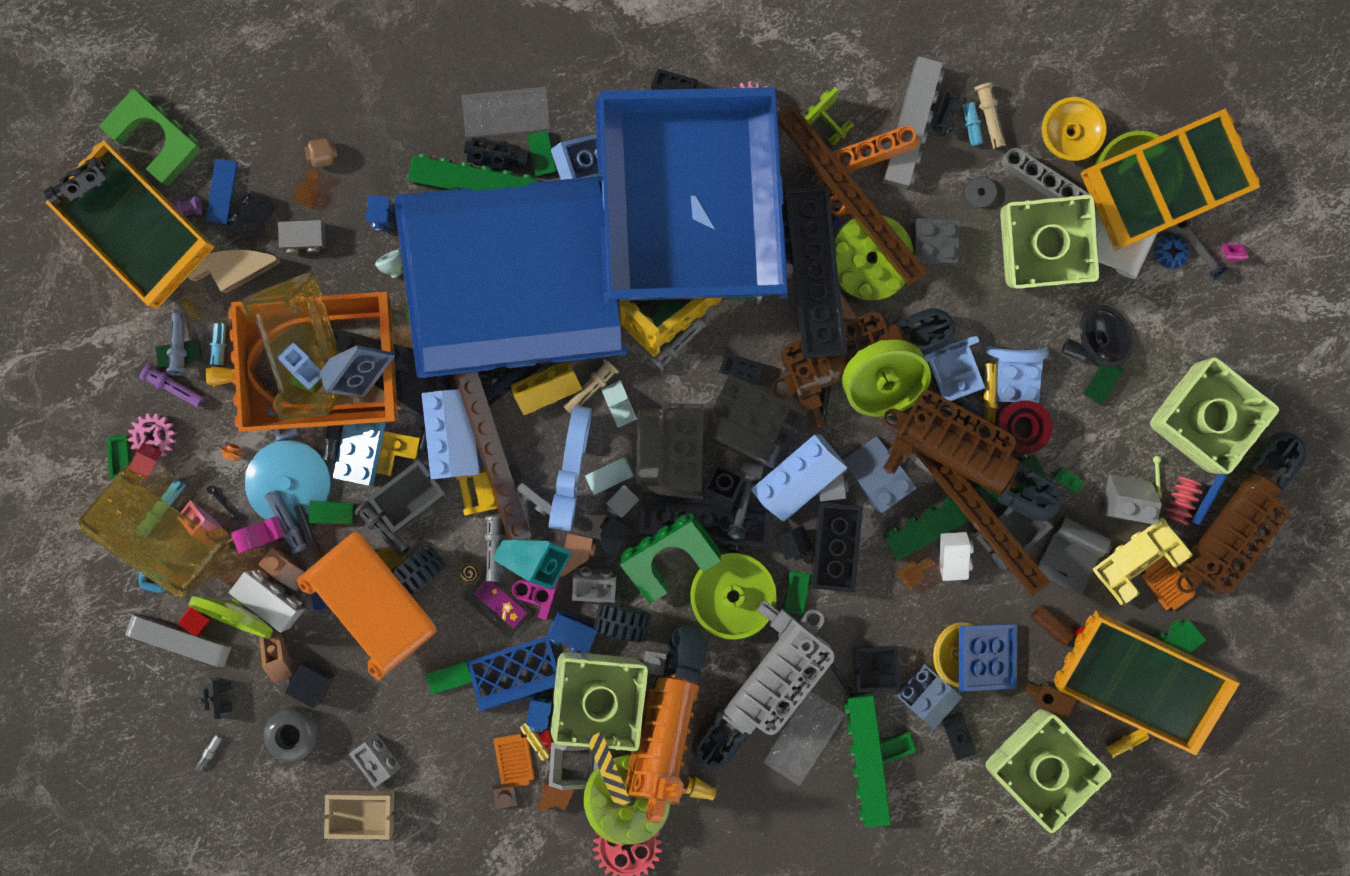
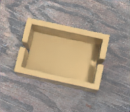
[324,790,395,840]

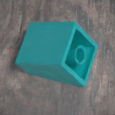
[493,540,572,590]

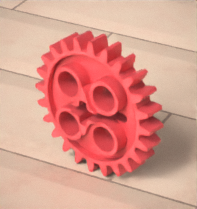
[593,831,662,876]

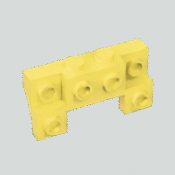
[1093,518,1193,606]

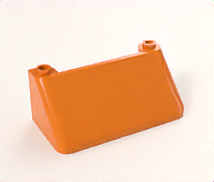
[296,532,436,681]

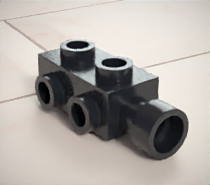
[464,137,530,170]
[44,156,107,205]

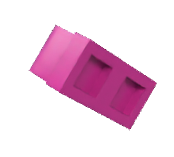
[231,516,285,554]
[512,578,560,620]

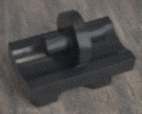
[196,678,232,719]

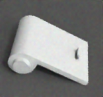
[1095,210,1158,279]

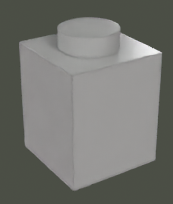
[606,485,640,518]
[643,648,667,675]

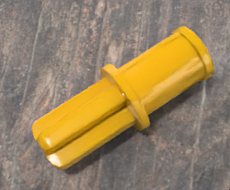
[1106,729,1149,758]

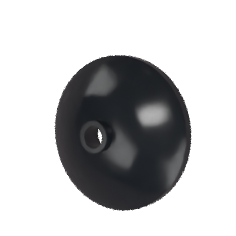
[1079,305,1133,367]

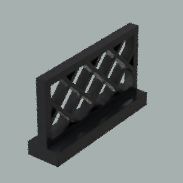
[439,365,539,407]

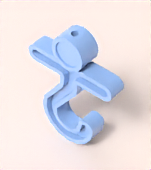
[549,405,592,531]

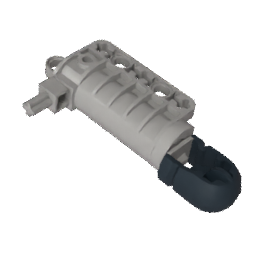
[691,600,834,770]

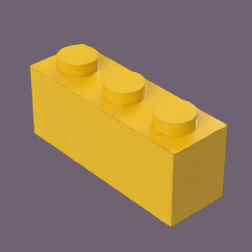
[510,361,582,415]

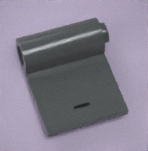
[1038,515,1113,596]

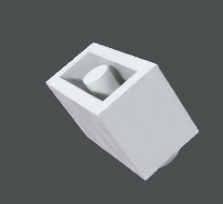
[939,532,974,581]

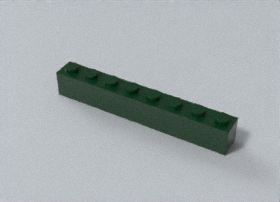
[883,454,1047,561]

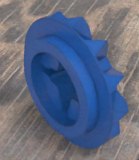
[1155,234,1190,269]

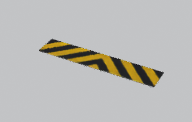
[586,732,631,808]

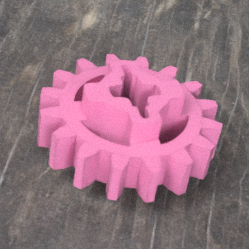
[128,413,177,457]

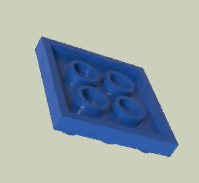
[959,623,1017,691]

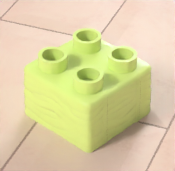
[1000,195,1099,289]
[1150,357,1279,474]
[550,652,648,751]
[986,709,1111,833]

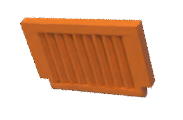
[1141,555,1196,611]
[493,733,535,787]

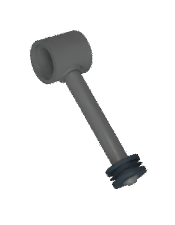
[1166,210,1229,280]
[727,460,764,539]

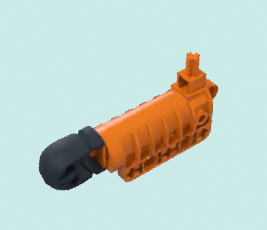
[625,626,708,823]

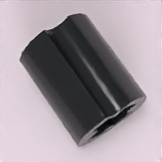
[1061,338,1088,363]

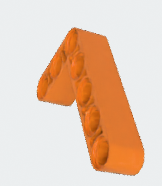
[817,126,920,219]

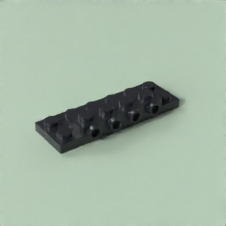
[638,493,770,553]

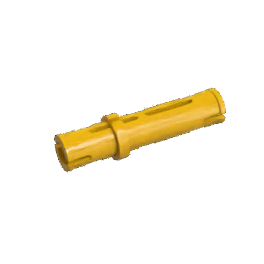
[982,364,998,426]

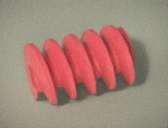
[1164,477,1203,525]

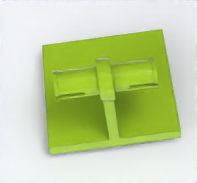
[804,87,854,147]

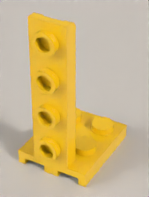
[618,298,722,357]

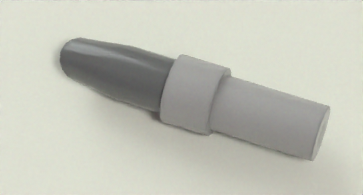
[195,734,223,772]

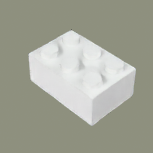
[229,569,305,632]

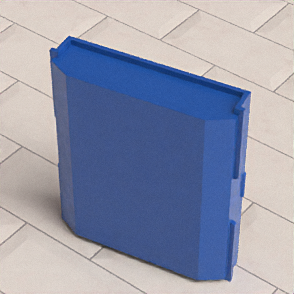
[595,87,788,304]
[395,176,627,378]

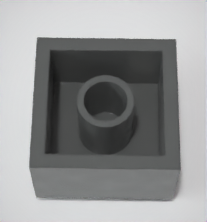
[912,218,960,266]

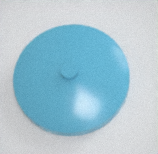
[245,440,332,525]

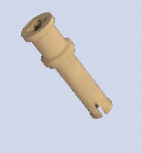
[974,82,1006,149]
[563,359,619,414]

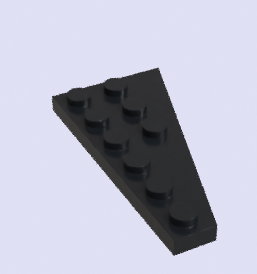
[313,324,437,417]

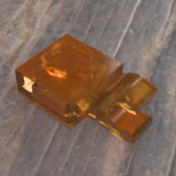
[292,168,320,209]
[896,556,934,590]

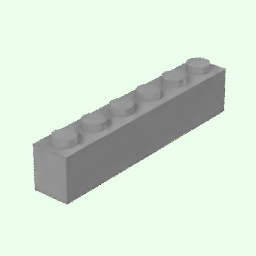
[882,56,944,189]

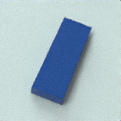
[205,158,238,225]
[1192,473,1230,528]

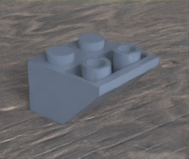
[896,664,962,729]

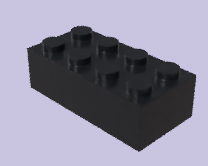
[810,502,863,593]

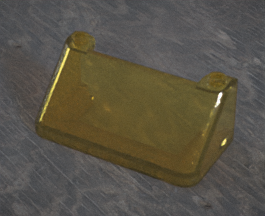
[241,273,342,420]
[77,465,233,597]

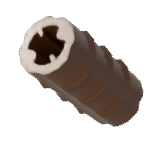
[1030,604,1075,646]

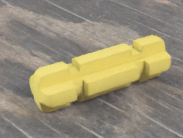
[520,723,551,761]

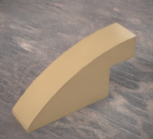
[188,250,282,294]

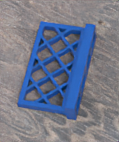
[467,636,557,711]

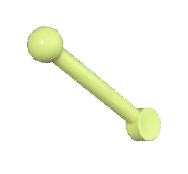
[1153,456,1162,500]

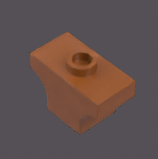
[537,769,575,813]

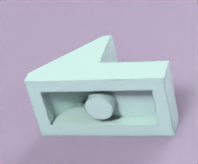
[601,380,637,427]

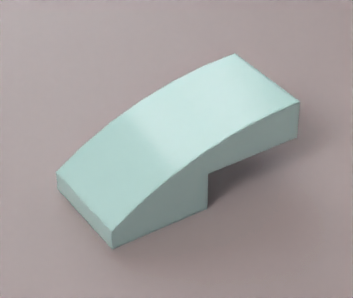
[585,457,635,495]

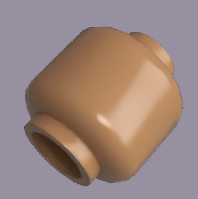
[304,138,337,168]

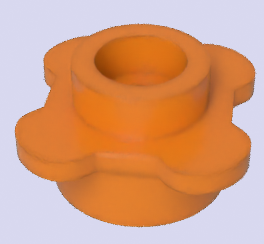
[220,443,245,461]

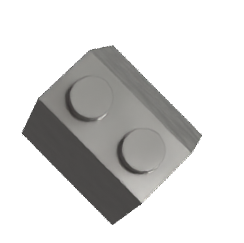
[1101,474,1161,525]

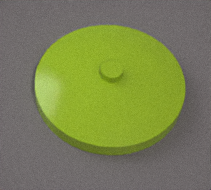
[188,596,273,639]

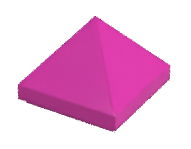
[1222,244,1248,264]

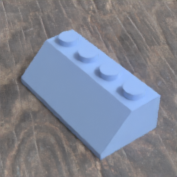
[422,389,481,479]
[751,434,848,522]

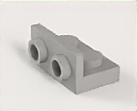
[572,567,617,603]
[349,734,401,788]

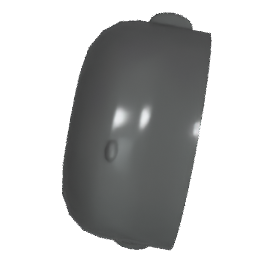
[263,706,321,762]

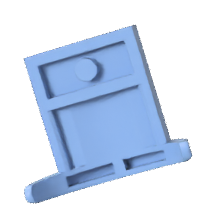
[924,336,985,401]
[986,346,1049,402]

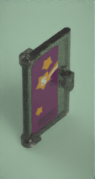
[464,571,536,639]

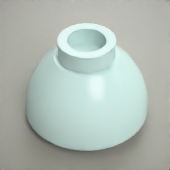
[375,250,403,278]

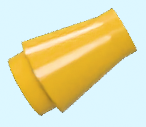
[206,366,235,387]
[683,776,717,801]

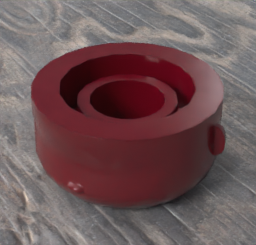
[996,400,1053,454]

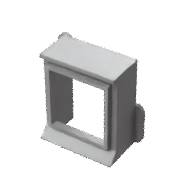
[549,742,598,790]

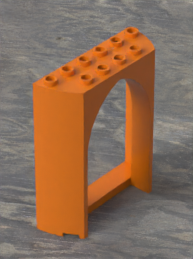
[228,292,401,432]

